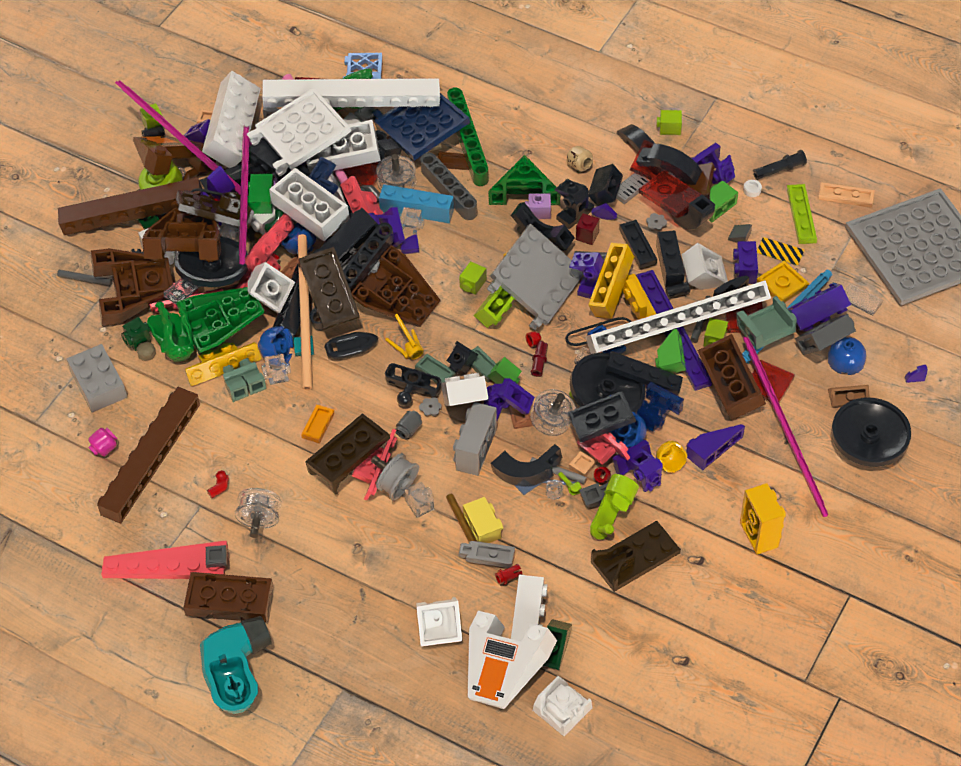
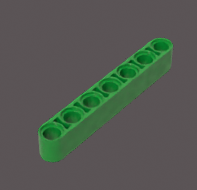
[447,87,489,186]

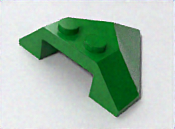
[488,155,561,205]

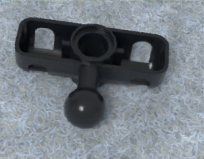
[385,363,441,406]

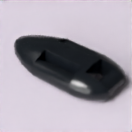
[324,332,378,359]

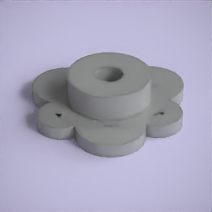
[646,213,667,230]
[419,397,442,416]

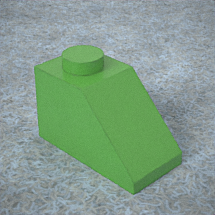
[709,180,738,223]
[655,329,686,373]

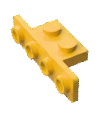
[623,274,656,320]
[185,342,261,386]

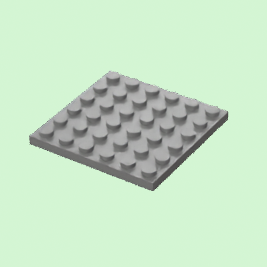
[845,188,961,306]

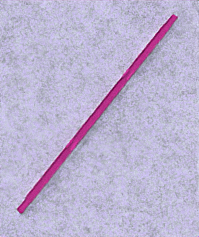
[115,80,249,196]
[239,125,249,265]
[743,336,828,517]

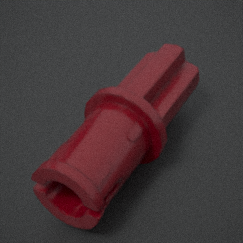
[531,341,548,377]

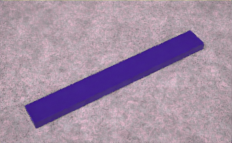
[636,270,713,391]

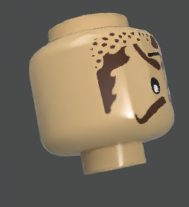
[567,146,593,172]

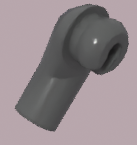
[360,185,380,203]

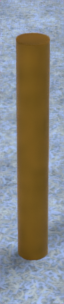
[446,493,477,542]

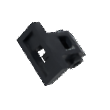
[555,179,594,229]

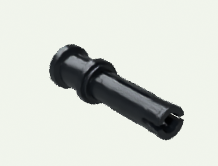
[753,150,807,180]

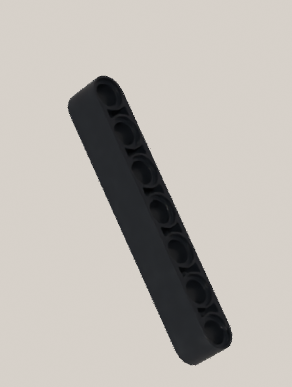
[310,223,394,331]

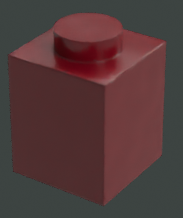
[576,213,600,245]

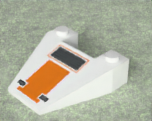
[468,611,557,709]

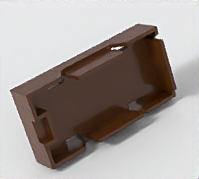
[183,572,273,622]

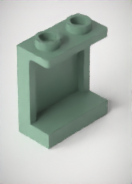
[737,296,797,350]

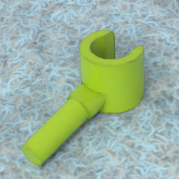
[558,472,582,495]

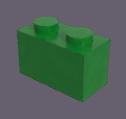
[247,174,274,214]

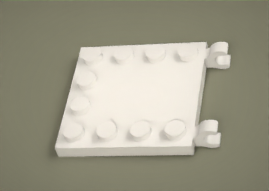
[247,88,351,176]

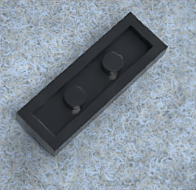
[619,220,657,269]

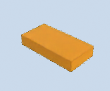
[301,404,335,444]

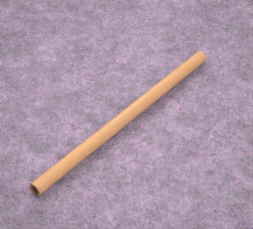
[298,234,312,390]

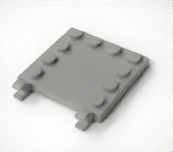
[487,224,583,331]

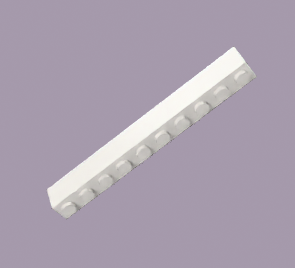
[263,79,440,108]
[585,280,771,354]

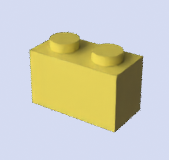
[463,497,503,543]

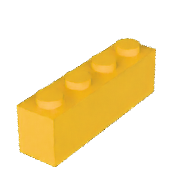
[588,243,634,319]

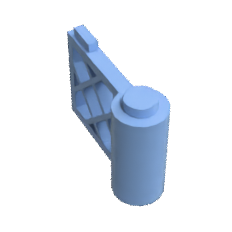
[343,53,382,79]

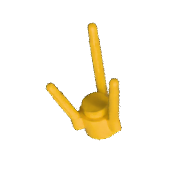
[385,314,424,360]

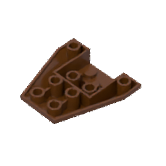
[351,245,441,327]

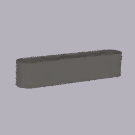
[420,153,477,220]

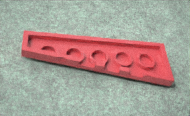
[101,541,228,579]

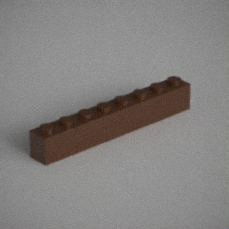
[58,177,203,235]
[97,387,200,524]

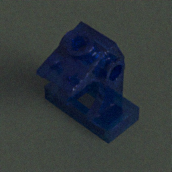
[637,382,684,432]

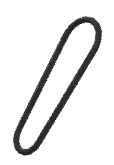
[565,317,632,346]

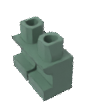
[223,358,266,402]

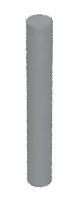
[530,457,587,484]

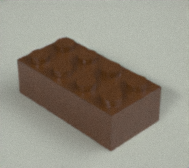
[697,334,766,421]

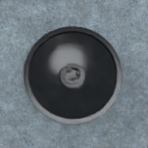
[174,236,248,287]
[570,353,646,413]
[831,397,911,467]

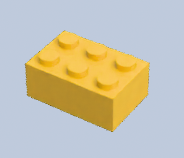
[740,483,786,555]

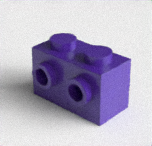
[733,241,758,284]

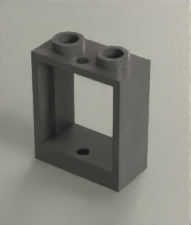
[795,314,856,355]

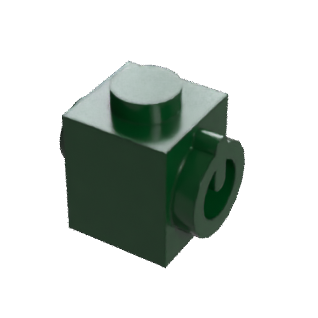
[121,317,151,351]

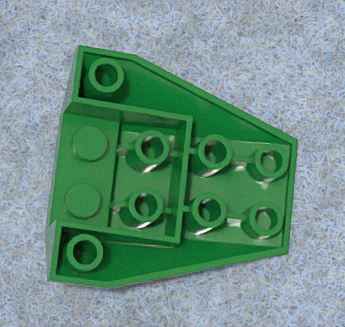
[176,287,264,354]

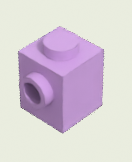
[525,194,551,219]

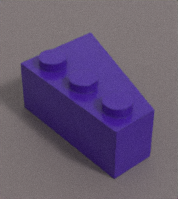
[788,282,851,331]

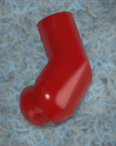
[207,470,229,498]

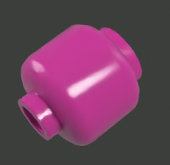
[88,428,118,456]

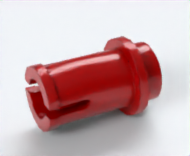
[495,564,523,585]

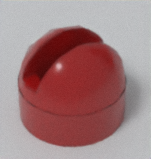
[525,331,542,347]
[594,467,611,483]

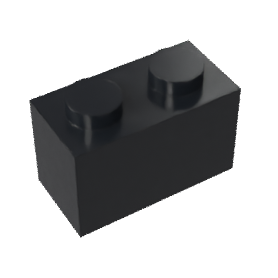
[588,164,623,206]

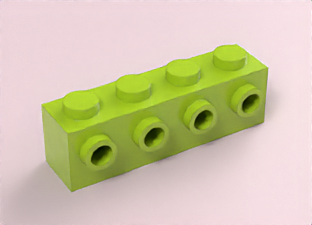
[473,286,515,328]

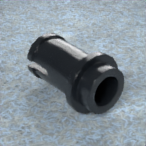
[141,125,165,137]
[665,281,690,299]

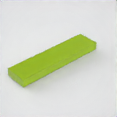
[787,184,817,244]

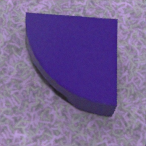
[591,203,617,220]
[401,234,419,254]
[905,365,928,383]

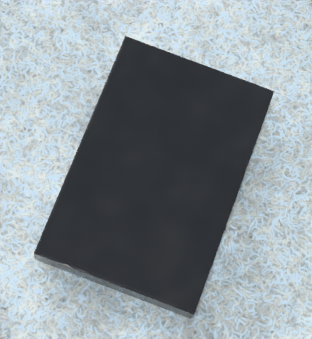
[568,391,636,443]

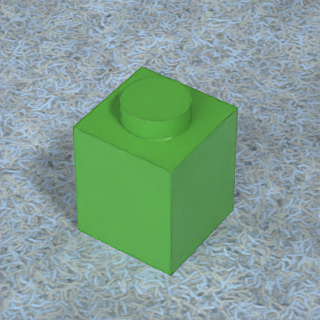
[487,357,522,384]

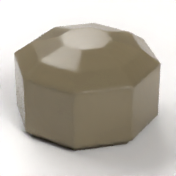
[136,342,156,361]

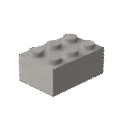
[66,344,127,413]
[453,402,497,476]

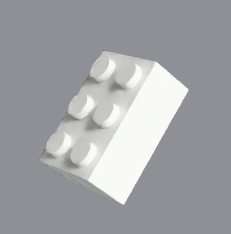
[441,373,488,406]

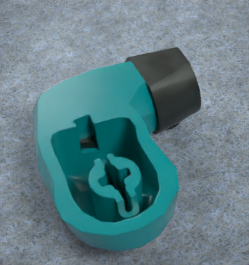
[200,616,272,714]

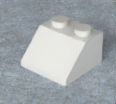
[681,243,728,290]
[248,262,295,313]

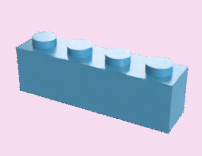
[379,184,454,223]

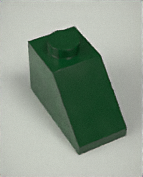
[542,619,572,670]

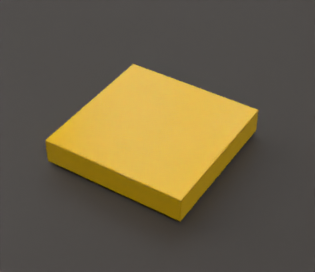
[757,261,809,303]

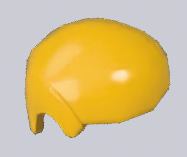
[656,441,687,473]

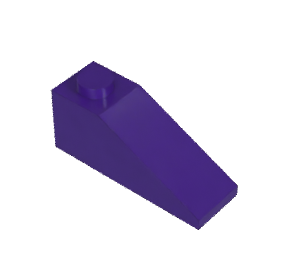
[686,424,745,471]

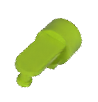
[590,474,639,540]

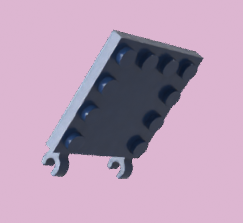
[371,93,471,161]

